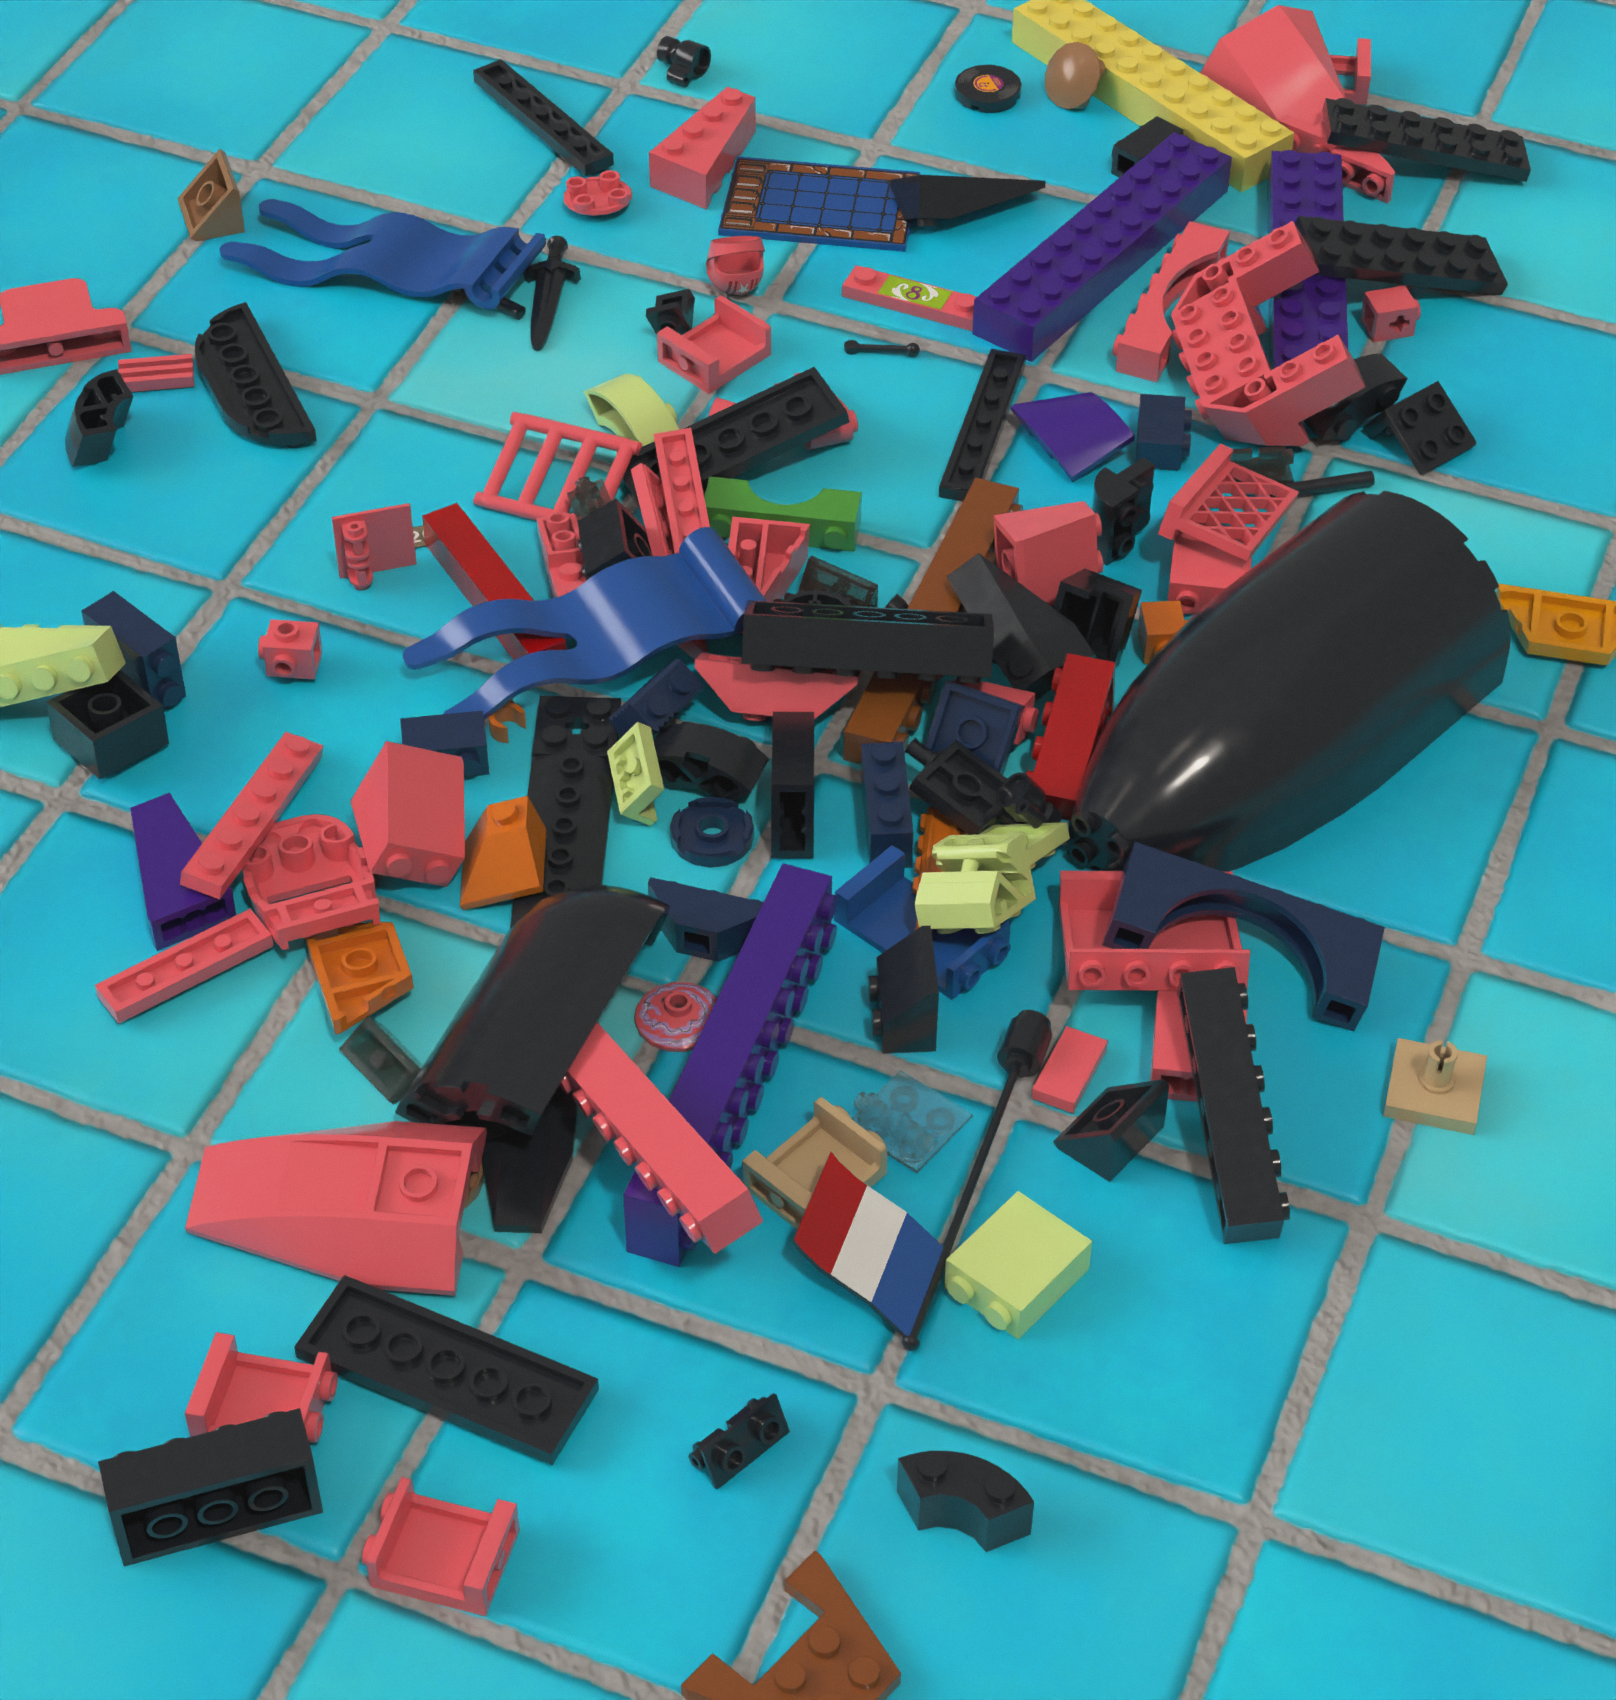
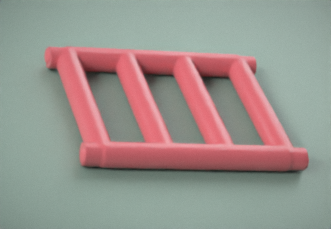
[473,412,642,522]

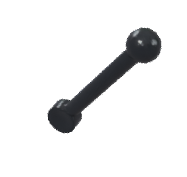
[844,340,920,357]

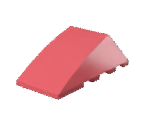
[1200,5,1346,126]

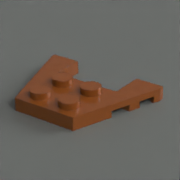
[681,1551,901,1700]

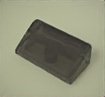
[798,556,878,607]
[339,1016,423,1104]

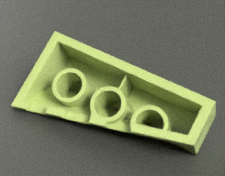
[0,624,126,707]

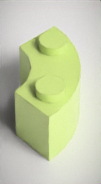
[583,374,679,447]

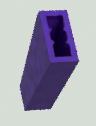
[130,792,236,951]

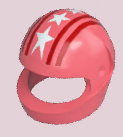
[706,236,765,295]

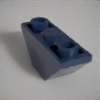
[648,877,764,962]

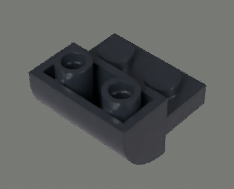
[1092,457,1155,566]

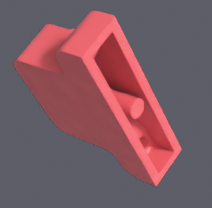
[0,278,132,375]

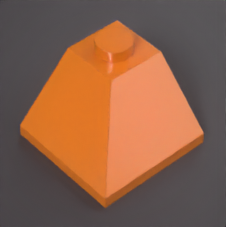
[460,796,546,910]

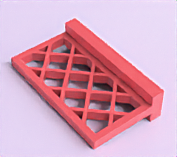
[1158,443,1299,561]

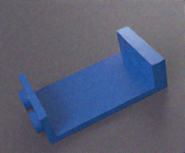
[834,845,1011,1000]

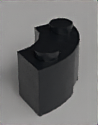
[1303,353,1408,440]
[65,369,134,467]
[654,722,769,801]
[897,1450,1034,1552]

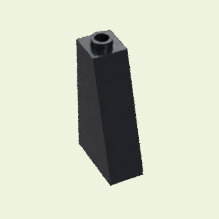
[771,712,814,858]

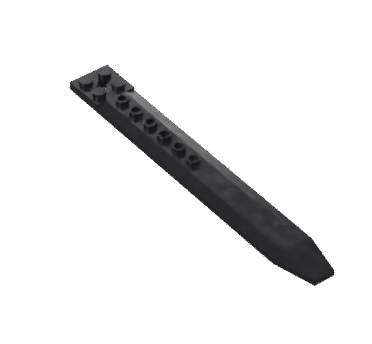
[482,696,621,1233]

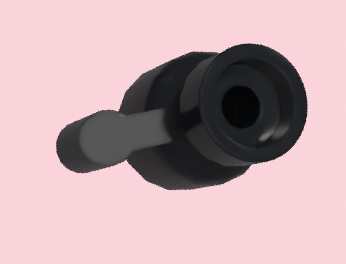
[657,36,711,87]
[996,772,1062,829]

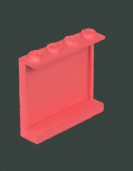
[1058,871,1250,991]

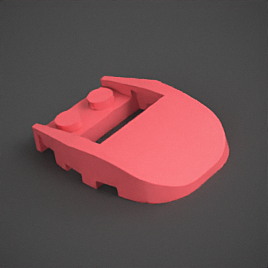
[242,814,380,950]

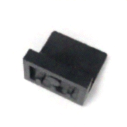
[1363,381,1476,475]

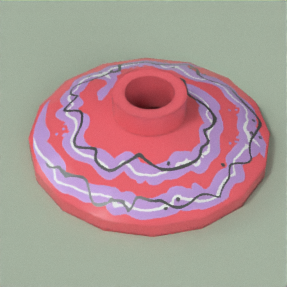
[635,982,717,1052]

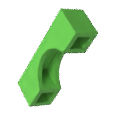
[704,476,862,552]

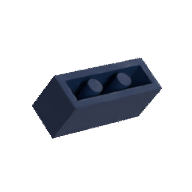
[860,742,914,868]

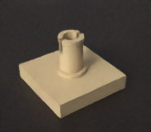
[1383,1038,1487,1135]

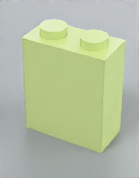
[944,1191,1092,1339]

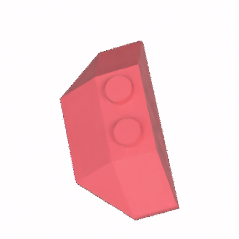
[694,653,862,721]

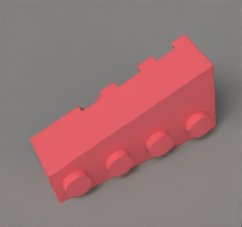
[649,86,756,210]

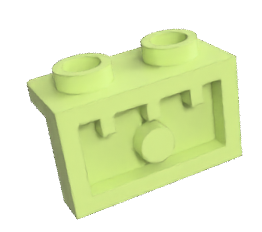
[607,722,664,826]

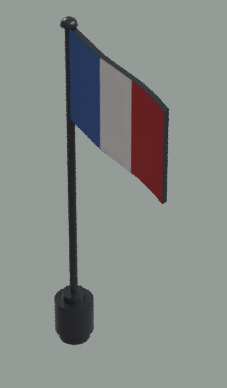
[792,1010,1052,1351]

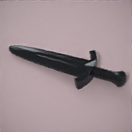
[523,235,581,351]

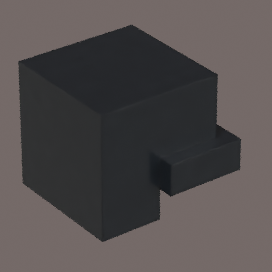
[1053,568,1142,668]

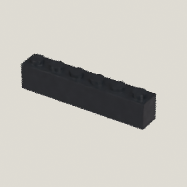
[1177,967,1290,1244]

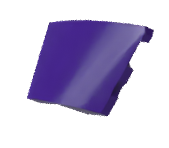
[1010,392,1135,482]

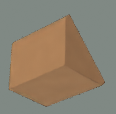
[177,149,245,241]

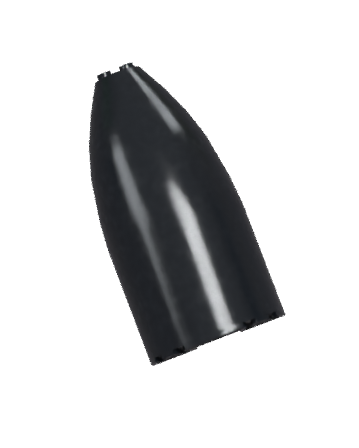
[1066,491,1511,872]

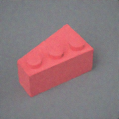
[728,516,810,633]

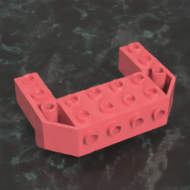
[1171,221,1366,446]

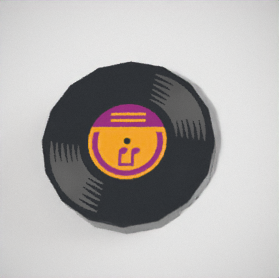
[955,65,1022,113]

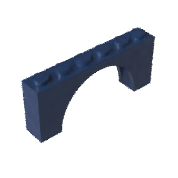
[1102,842,1385,1032]

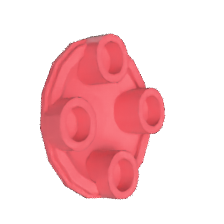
[563,170,632,216]

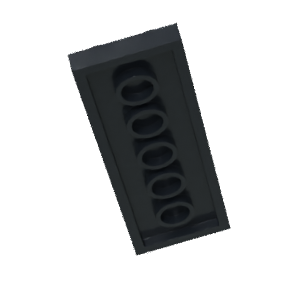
[1322,98,1531,182]
[1295,216,1508,295]
[612,367,850,511]
[294,1275,599,1465]

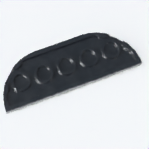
[195,302,317,448]

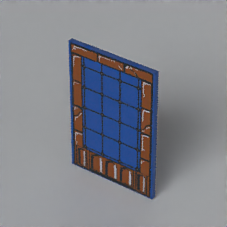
[718,156,920,252]

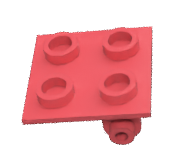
[332,503,417,590]

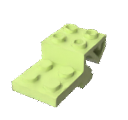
[914,822,1070,934]

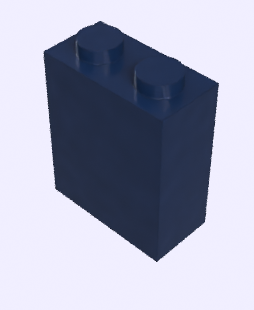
[81,591,186,710]

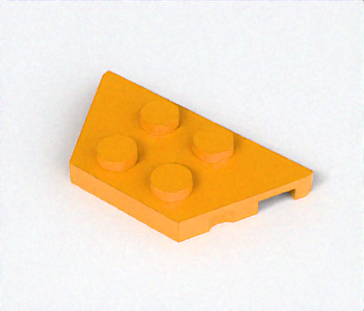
[1496,583,1616,666]

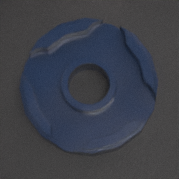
[670,796,754,868]

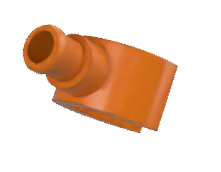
[488,698,526,743]

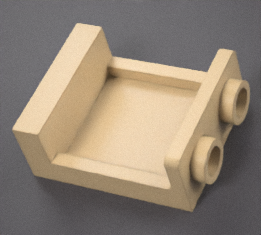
[742,1097,887,1229]

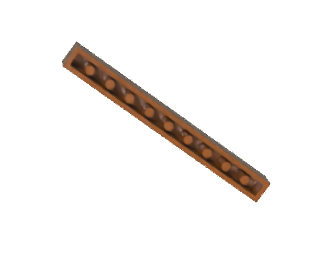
[843,477,1023,765]

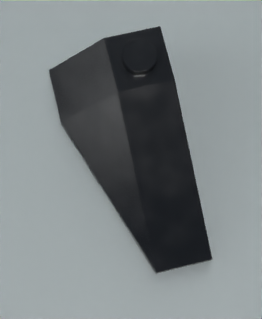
[890,175,1046,227]
[947,553,1097,702]

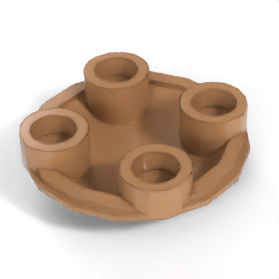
[1045,42,1105,110]

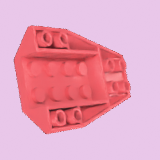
[185,1121,487,1296]

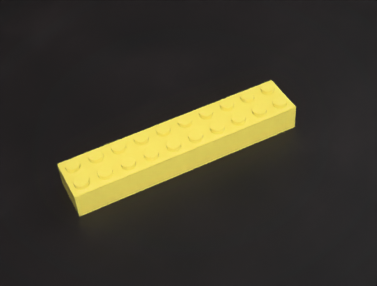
[1012,0,1294,193]

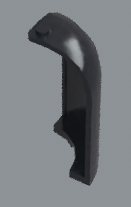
[395,885,670,1136]

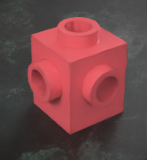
[258,619,323,680]

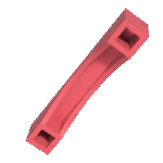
[1112,221,1230,383]

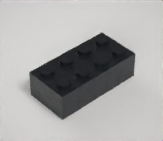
[98,1408,323,1567]

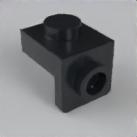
[646,289,695,334]

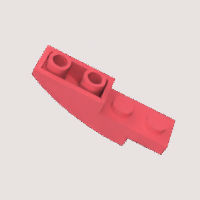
[1279,115,1395,204]
[536,512,587,598]

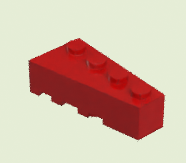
[1026,653,1115,821]

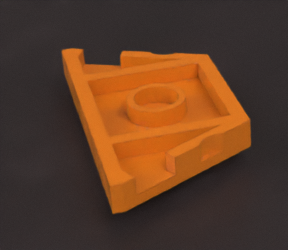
[304,922,414,1034]

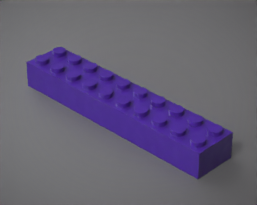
[972,132,1232,362]
[1267,150,1348,370]
[623,863,837,1267]

